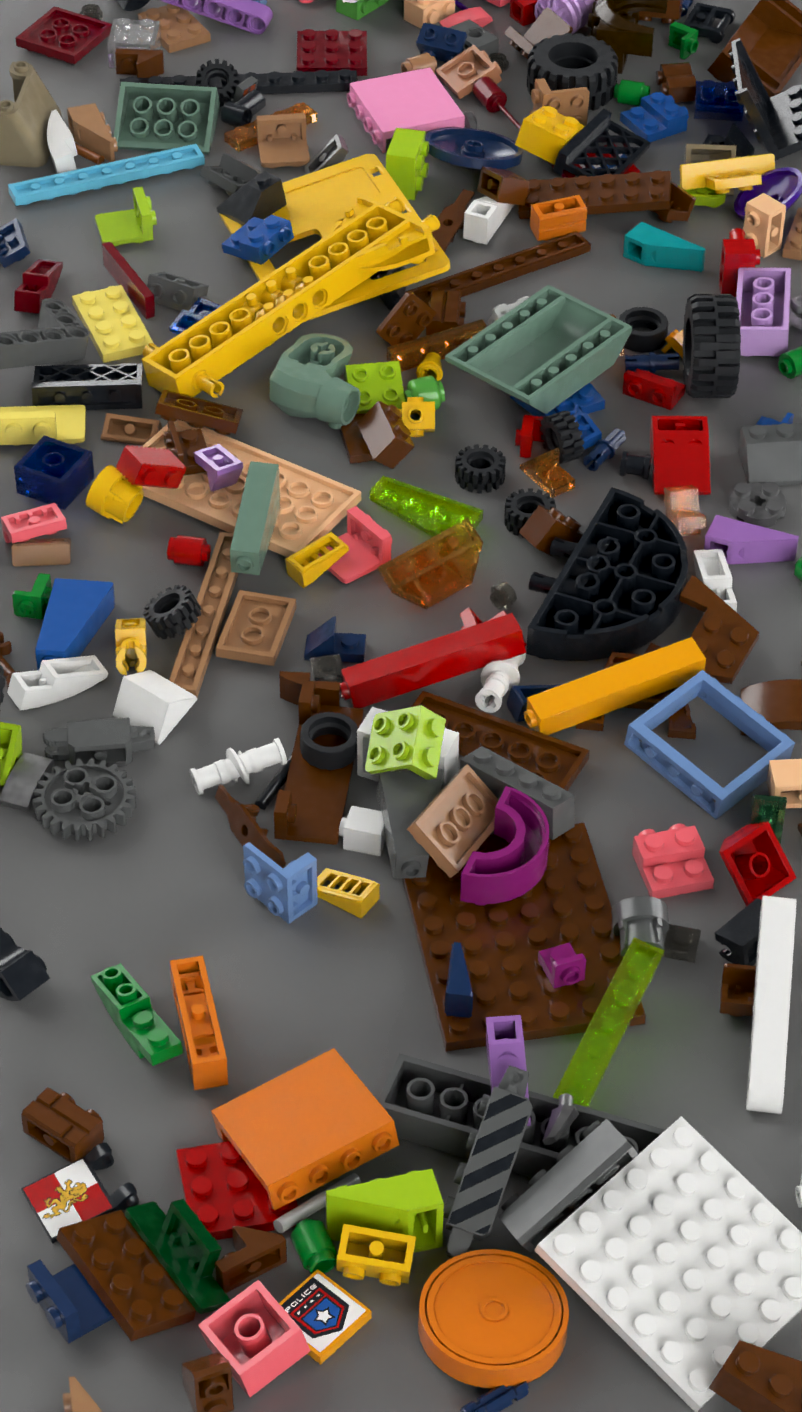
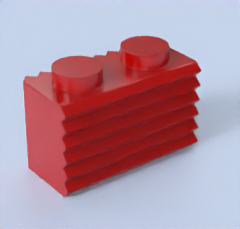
[116,445,186,489]

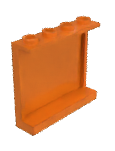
[211,1048,400,1211]

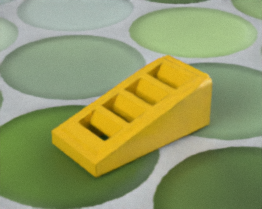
[285,532,349,588]
[317,868,380,919]

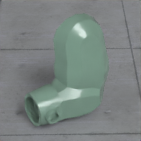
[269,333,360,429]

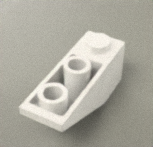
[463,196,514,245]

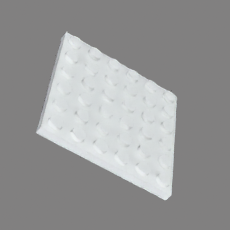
[534,1116,802,1412]

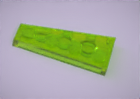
[370,476,483,551]

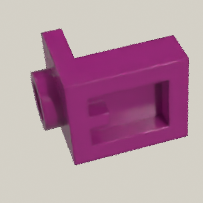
[538,942,586,988]

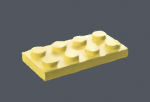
[72,285,154,363]

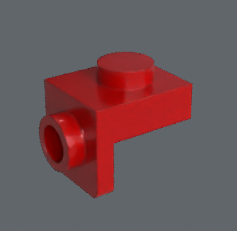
[515,415,544,458]

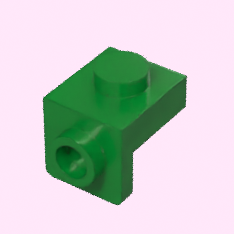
[668,21,699,59]
[12,573,52,620]

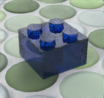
[14,435,94,510]

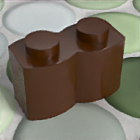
[656,62,697,103]

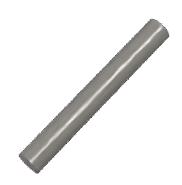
[273,1173,361,1233]

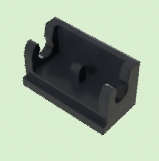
[715,898,762,966]

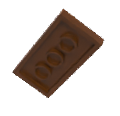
[56,1210,196,1341]

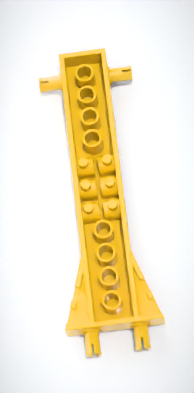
[141,194,440,398]

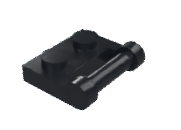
[684,3,736,44]

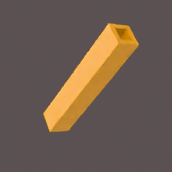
[524,637,706,735]

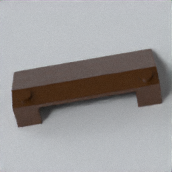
[707,0,802,97]

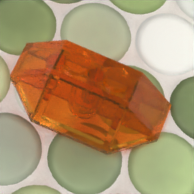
[377,518,483,610]

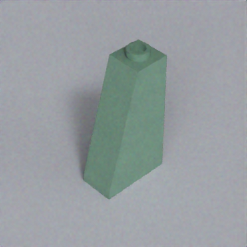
[230,461,280,575]

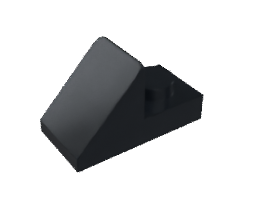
[703,123,755,157]

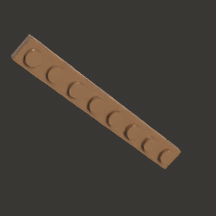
[169,532,239,697]

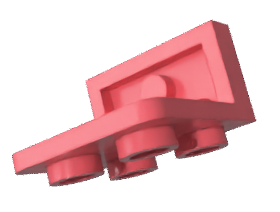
[318,506,392,584]

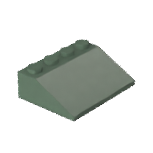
[114,82,220,154]

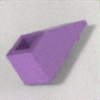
[704,515,799,564]
[486,1015,531,1126]

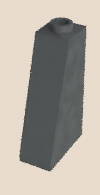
[377,769,443,879]

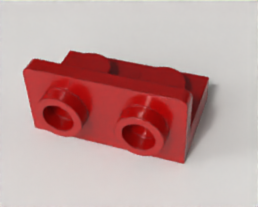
[622,368,686,410]

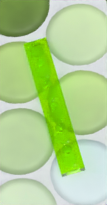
[553,937,665,1107]

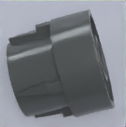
[611,896,669,962]

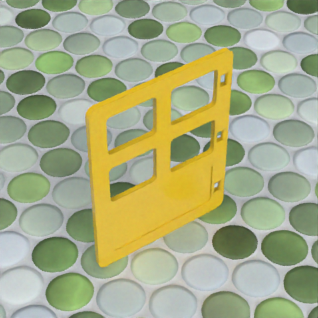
[219,154,451,322]

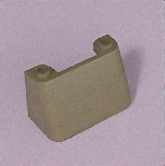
[0,61,61,167]

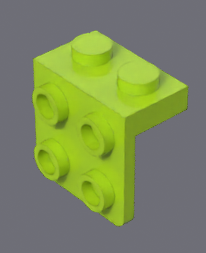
[95,187,157,247]
[344,361,405,414]
[365,705,446,780]

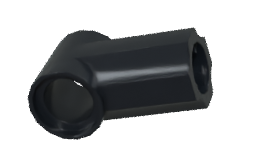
[221,89,266,129]

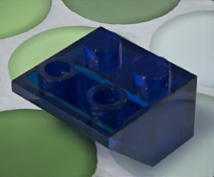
[694,80,744,121]

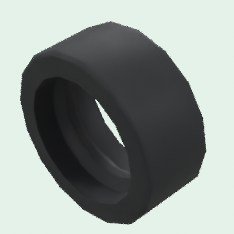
[619,307,668,353]
[300,712,358,770]

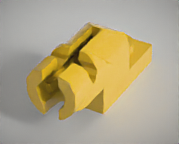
[115,618,147,675]

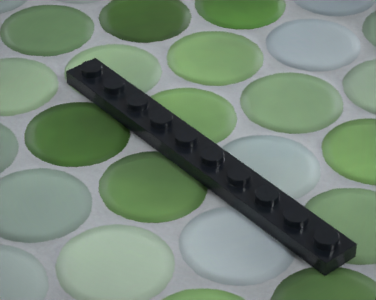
[120,69,358,94]

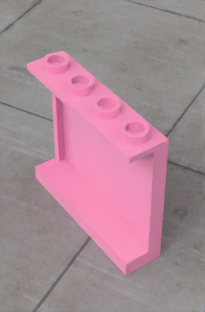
[347,67,465,153]

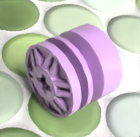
[535,0,595,35]

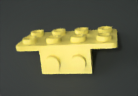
[0,405,86,446]

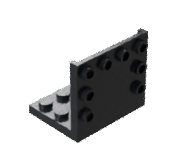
[729,38,802,161]

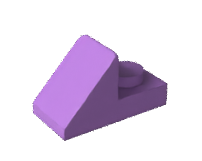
[194,444,243,492]

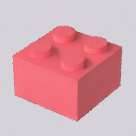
[198,1280,310,1397]

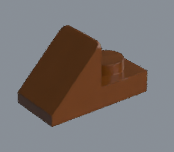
[115,48,164,78]
[215,1226,287,1293]

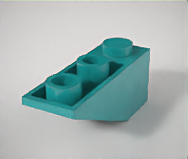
[623,222,706,272]

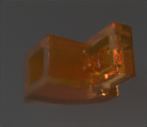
[664,485,707,536]

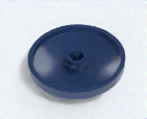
[425,127,523,170]

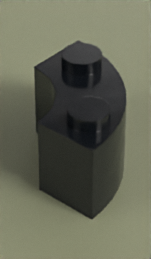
[0,928,50,1001]

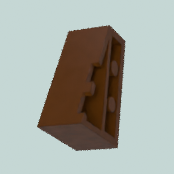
[709,1340,802,1412]

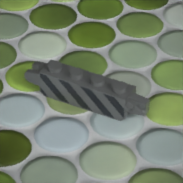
[443,1066,533,1259]

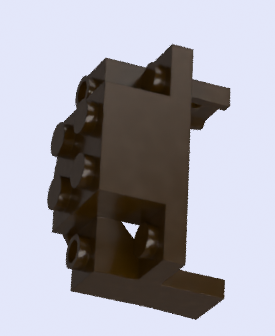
[587,0,668,74]

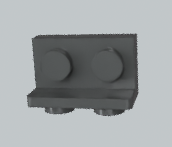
[147,272,209,313]

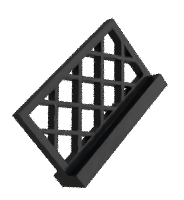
[552,108,651,177]
[31,363,143,410]

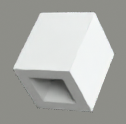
[339,806,386,856]

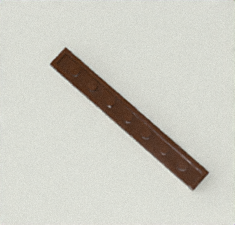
[404,231,591,305]

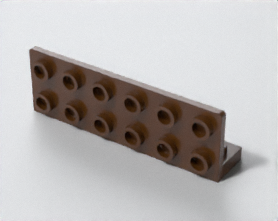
[274,681,364,845]

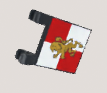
[21,1142,139,1244]

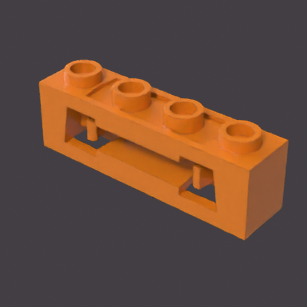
[170,955,228,1091]

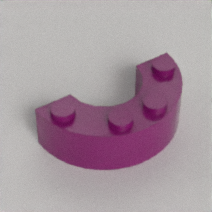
[460,786,549,906]

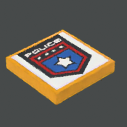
[279,1269,372,1365]

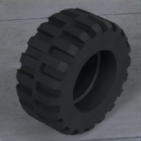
[527,33,618,111]
[683,294,741,398]

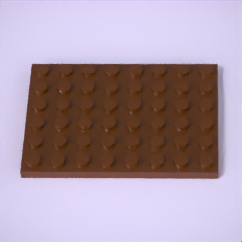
[402,823,646,1052]

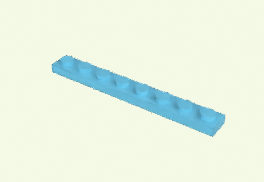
[8,144,205,206]

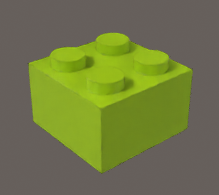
[386,128,429,200]

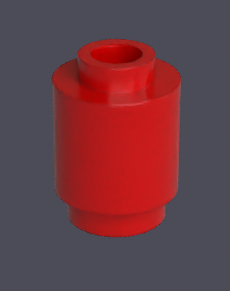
[167,535,211,567]

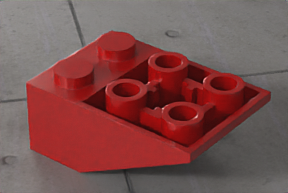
[649,416,711,496]

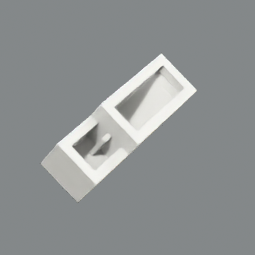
[47,109,78,174]
[693,549,737,614]
[7,655,108,711]

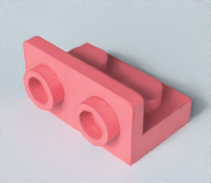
[1,503,67,543]

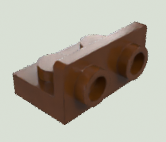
[163,420,207,475]

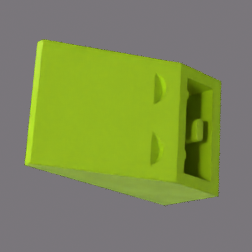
[326,1168,444,1253]

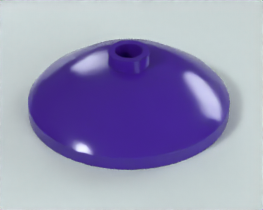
[734,167,802,220]

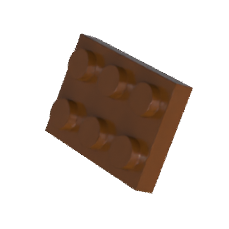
[155,389,243,435]

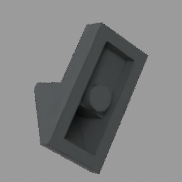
[304,134,349,174]

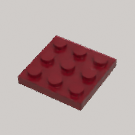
[16,6,113,64]
[297,29,367,76]

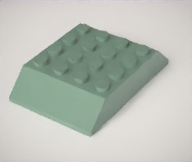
[445,285,632,414]

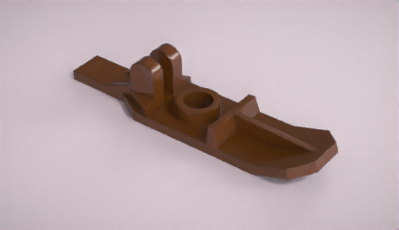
[432,189,475,252]
[215,785,286,868]

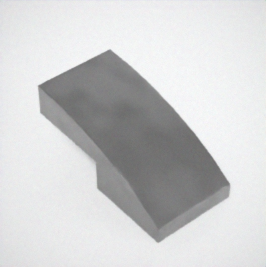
[0,752,54,812]

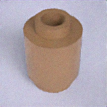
[401,52,438,74]

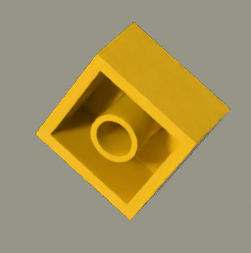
[515,106,585,165]

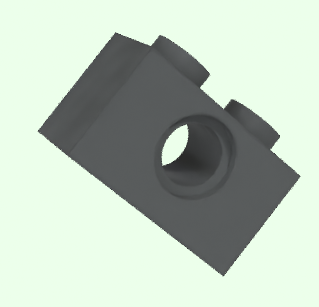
[449,19,499,62]

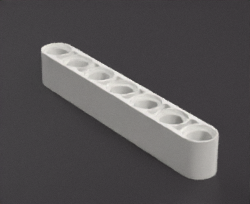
[746,895,796,1114]

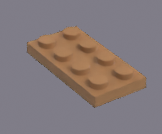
[407,764,499,878]

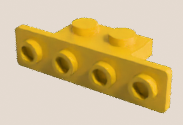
[680,153,775,194]

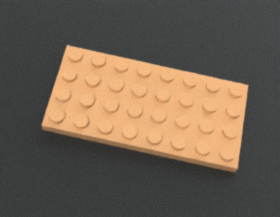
[142,419,361,557]

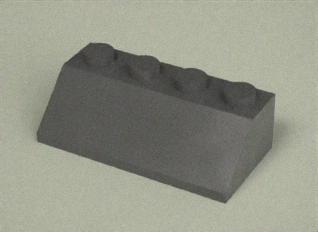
[738,423,802,486]
[498,1119,639,1253]

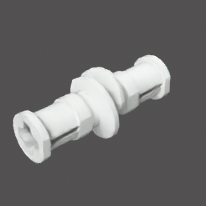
[475,653,526,713]
[189,738,287,795]

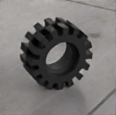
[196,59,239,107]
[540,410,584,465]
[455,444,506,493]
[504,488,556,538]
[143,585,202,639]

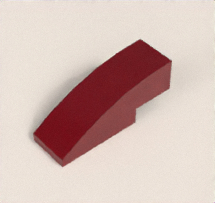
[14,259,63,314]

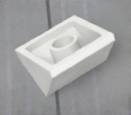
[113,670,197,745]

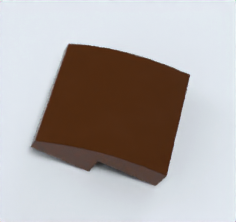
[740,679,802,736]

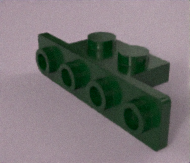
[125,1199,230,1314]

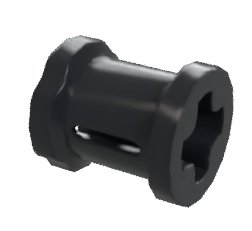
[620,451,652,480]

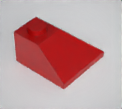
[719,821,797,907]

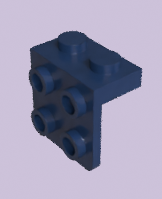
[26,1259,114,1344]

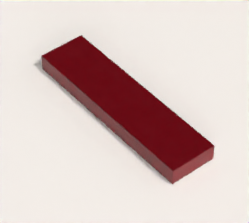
[102,242,155,319]

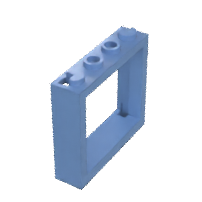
[624,670,795,819]

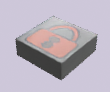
[233,76,258,103]

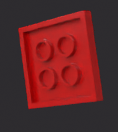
[176,1141,298,1240]

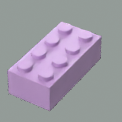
[736,268,791,357]

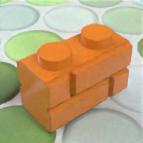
[530,195,587,241]

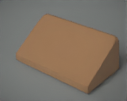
[101,413,162,446]
[11,538,71,567]

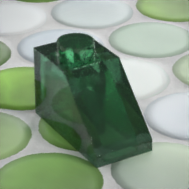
[749,794,787,845]

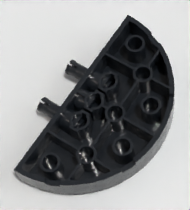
[526,487,688,661]

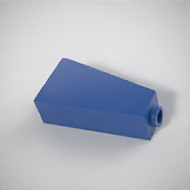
[35,578,115,670]

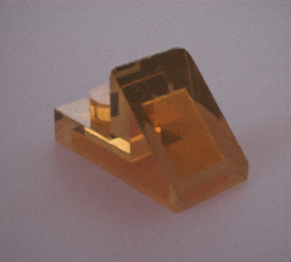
[519,448,575,498]

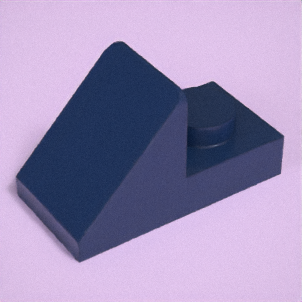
[304,616,366,663]

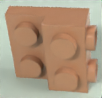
[435,45,502,99]

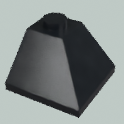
[217,171,287,225]

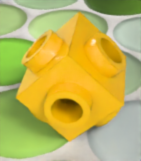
[399,397,435,437]

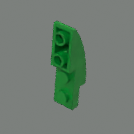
[90,963,184,1066]

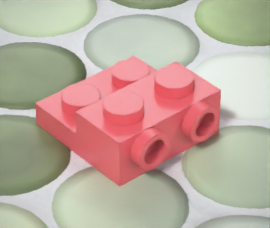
[632,823,714,899]

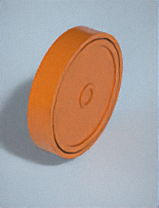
[418,1249,569,1389]

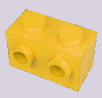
[336,1224,416,1286]

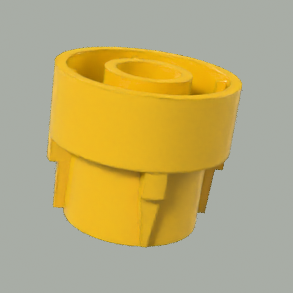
[86,465,144,524]

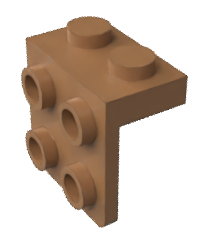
[530,78,590,126]
[256,113,310,169]

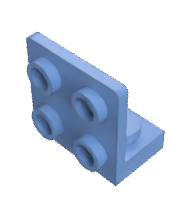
[243,842,318,924]

